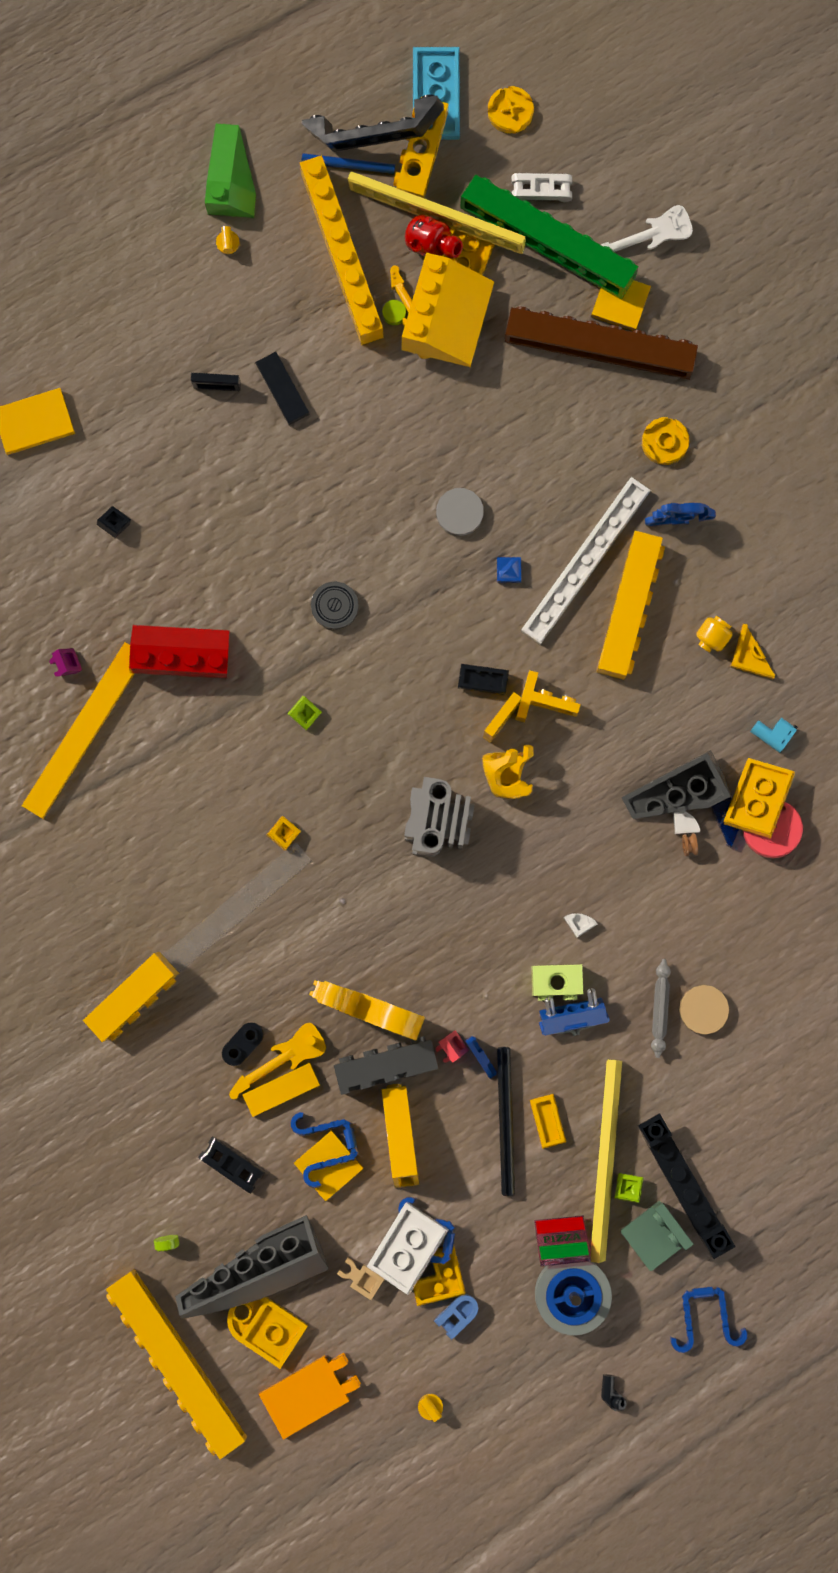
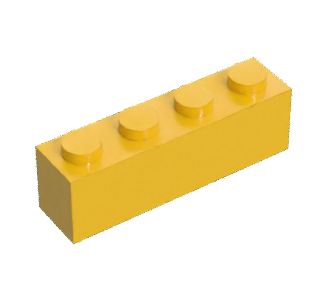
[82,952,179,1042]

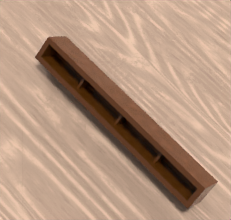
[504,306,698,380]

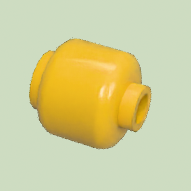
[696,616,733,653]

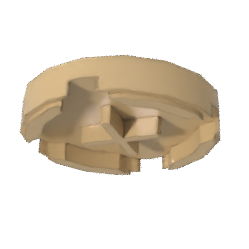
[679,985,729,1034]

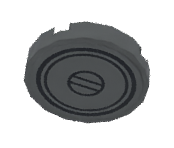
[311,581,359,630]

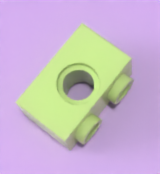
[531,964,583,1001]

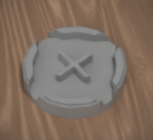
[436,488,483,536]

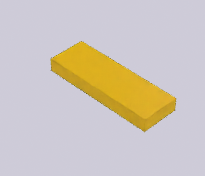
[242,1063,320,1117]

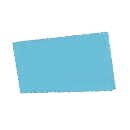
[413,47,460,140]

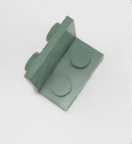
[621,1201,693,1271]

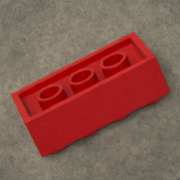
[129,625,230,679]

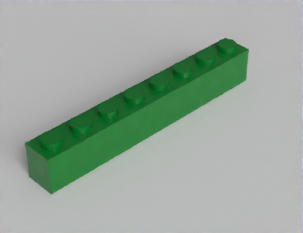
[460,174,639,300]

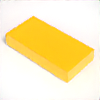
[529,1094,566,1149]

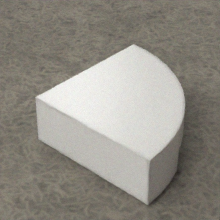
[673,811,700,834]
[563,913,598,938]

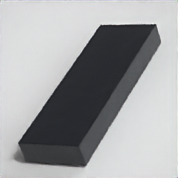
[255,352,310,425]

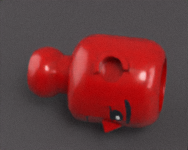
[405,215,463,259]

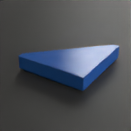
[465,1036,497,1079]

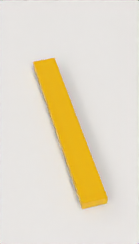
[22,642,134,819]

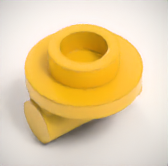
[216,226,240,254]
[418,1394,443,1422]

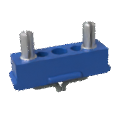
[539,988,610,1036]

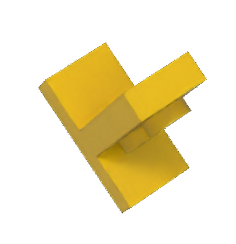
[515,670,581,723]

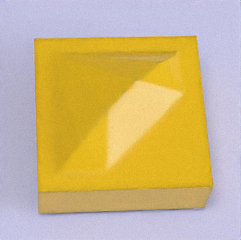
[266,816,301,851]

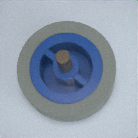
[535,1256,612,1335]

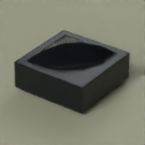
[96,506,131,538]

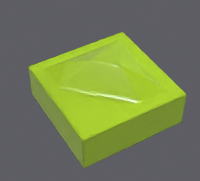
[287,696,322,730]
[615,1173,644,1203]

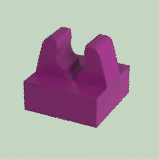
[49,648,82,677]

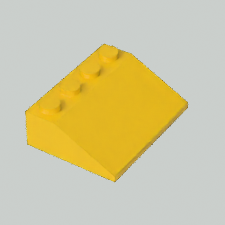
[401,253,494,367]

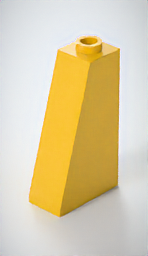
[381,1084,419,1188]

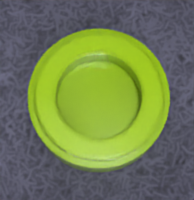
[382,300,406,325]
[153,1235,180,1251]

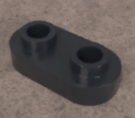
[222,1022,264,1066]

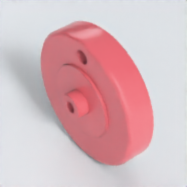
[743,802,803,858]

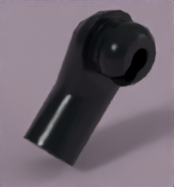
[601,1374,627,1411]

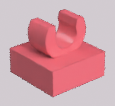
[435,1030,469,1063]

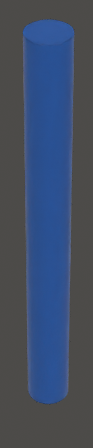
[302,153,396,174]

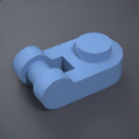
[434,1294,478,1340]

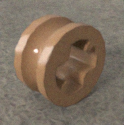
[682,833,698,856]

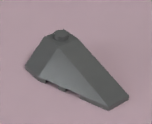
[622,750,731,819]

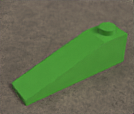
[205,123,256,218]

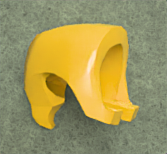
[482,745,534,799]

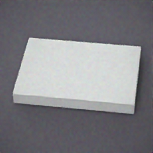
[367,1202,449,1295]

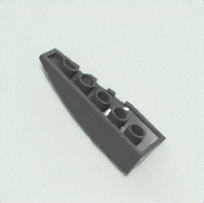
[175,1215,328,1319]

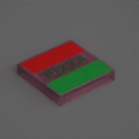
[534,1215,591,1267]

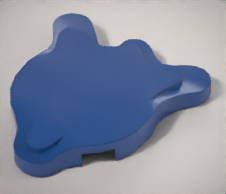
[645,503,716,526]

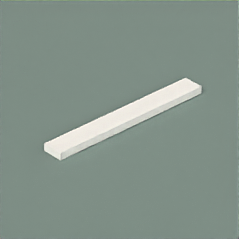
[521,477,651,645]

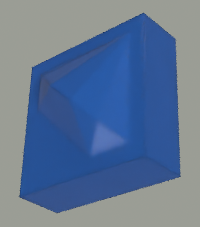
[497,557,521,583]

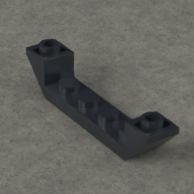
[302,94,444,152]
[638,1113,736,1259]

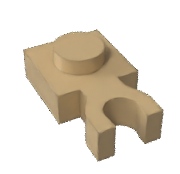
[337,1257,384,1300]

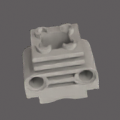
[404,777,475,857]

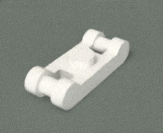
[511,173,572,202]

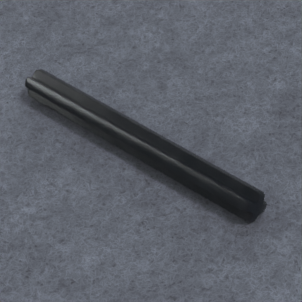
[497,1047,515,1196]

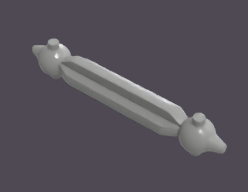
[651,959,671,1058]

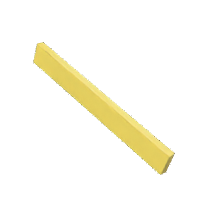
[348,171,526,254]
[590,1060,622,1263]

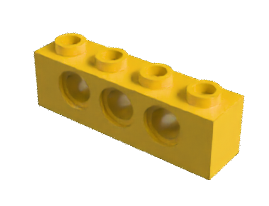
[393,96,449,199]

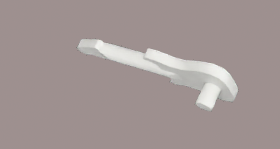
[601,205,693,252]

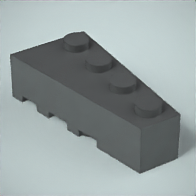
[334,1036,438,1095]

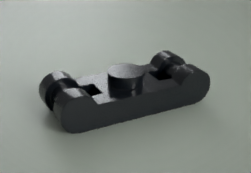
[198,1136,265,1194]

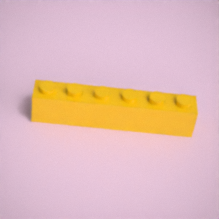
[596,531,665,680]

